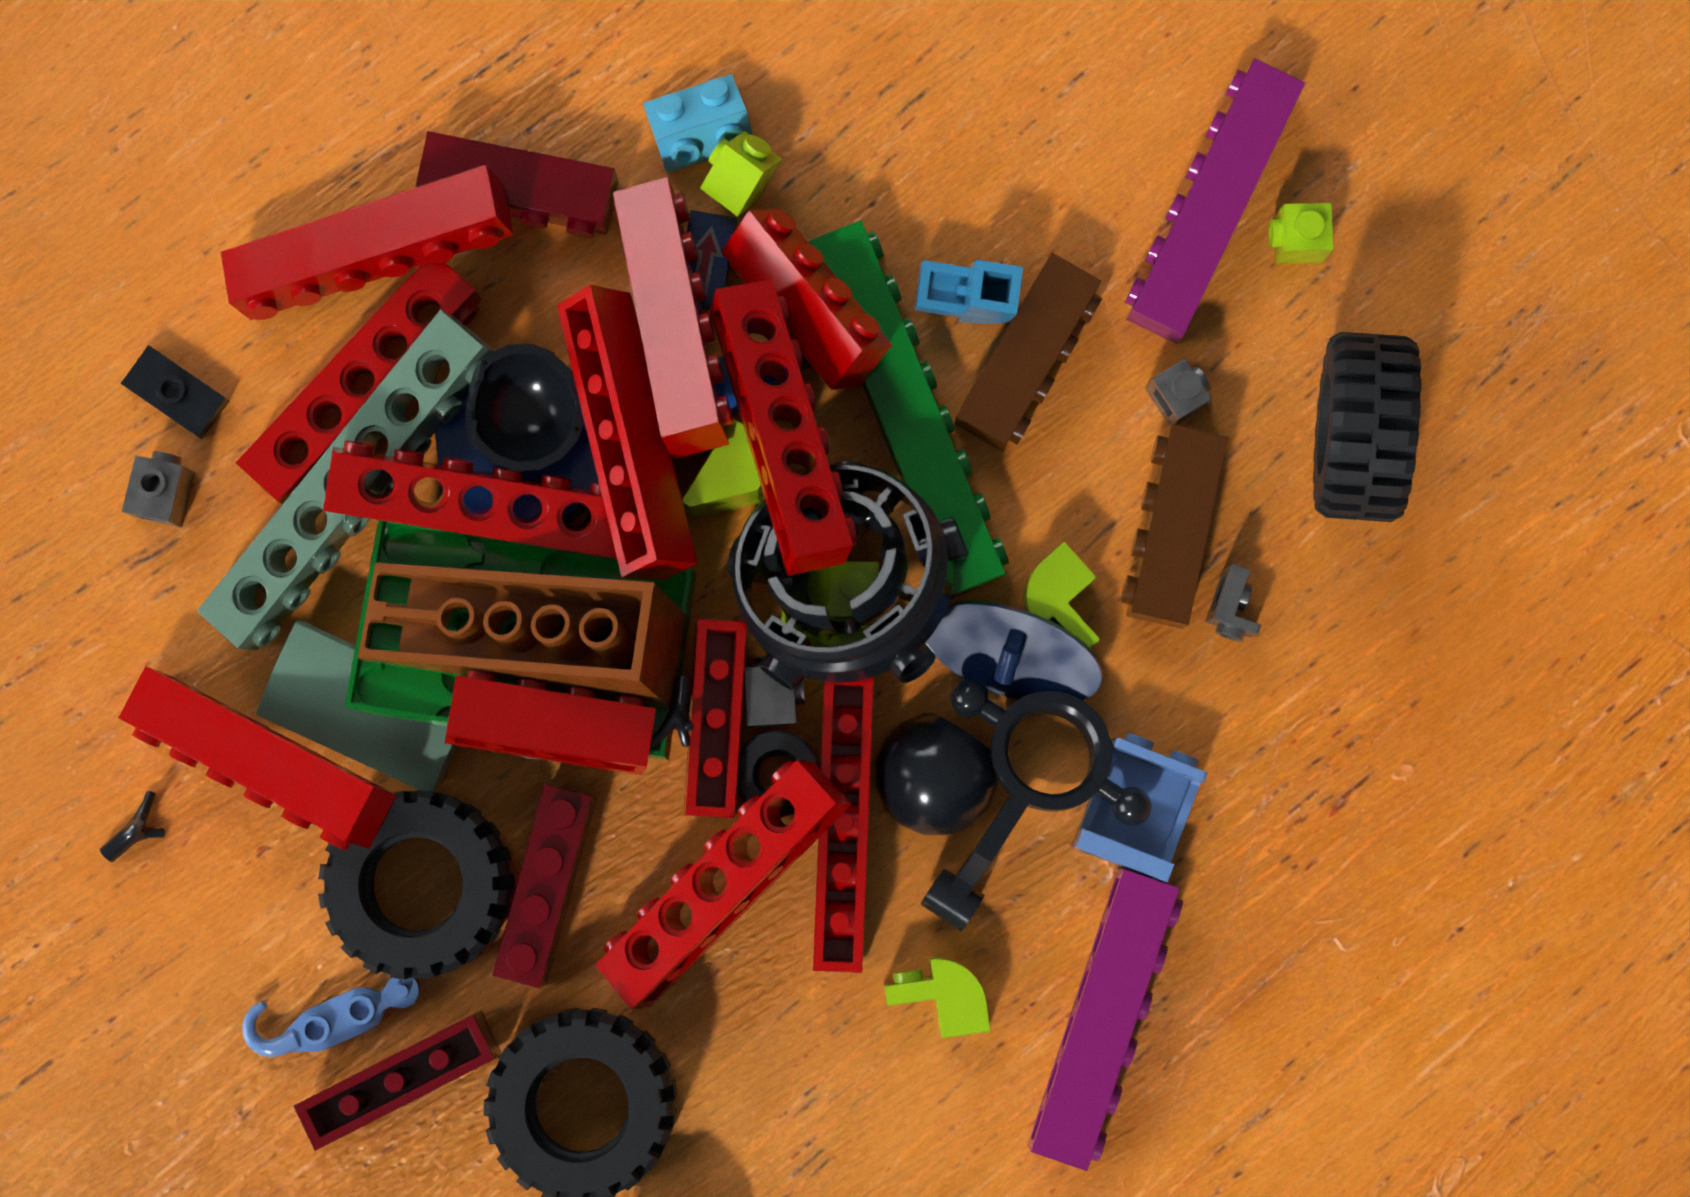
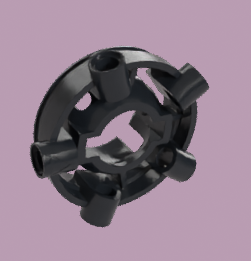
[728,461,969,691]

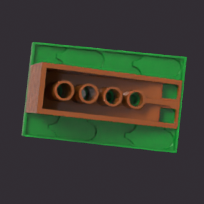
[345,520,696,760]

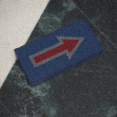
[687,210,738,311]

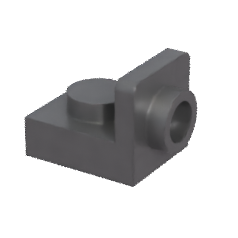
[1205,564,1261,642]

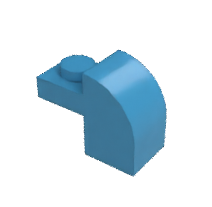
[914,259,1023,324]

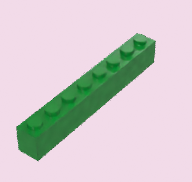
[808,220,1009,599]

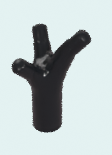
[650,676,694,747]
[100,791,165,862]

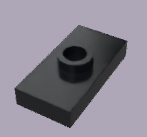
[120,345,229,439]

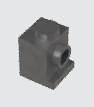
[1146,358,1212,426]

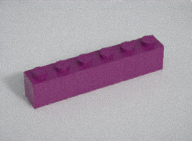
[1124,58,1306,344]
[1027,868,1183,1171]

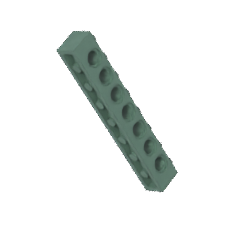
[197,310,495,650]

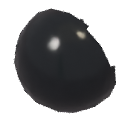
[465,344,584,471]
[875,713,998,835]

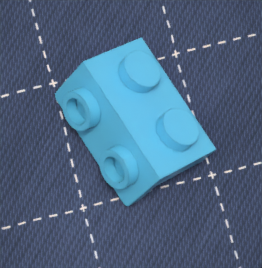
[643,74,753,172]

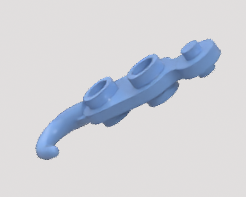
[242,978,421,1057]

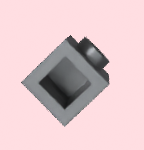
[122,451,195,527]
[744,657,805,728]

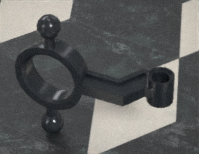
[920,679,1152,932]

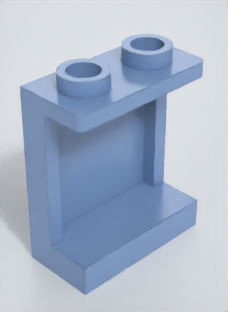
[1071,733,1208,883]

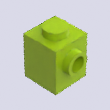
[700,131,782,217]
[1268,203,1334,264]

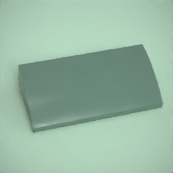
[256,620,457,792]

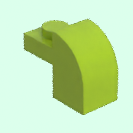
[1023,542,1100,648]
[884,957,991,1038]

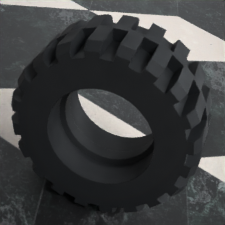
[1313,332,1421,522]
[318,790,514,980]
[484,1008,677,1197]

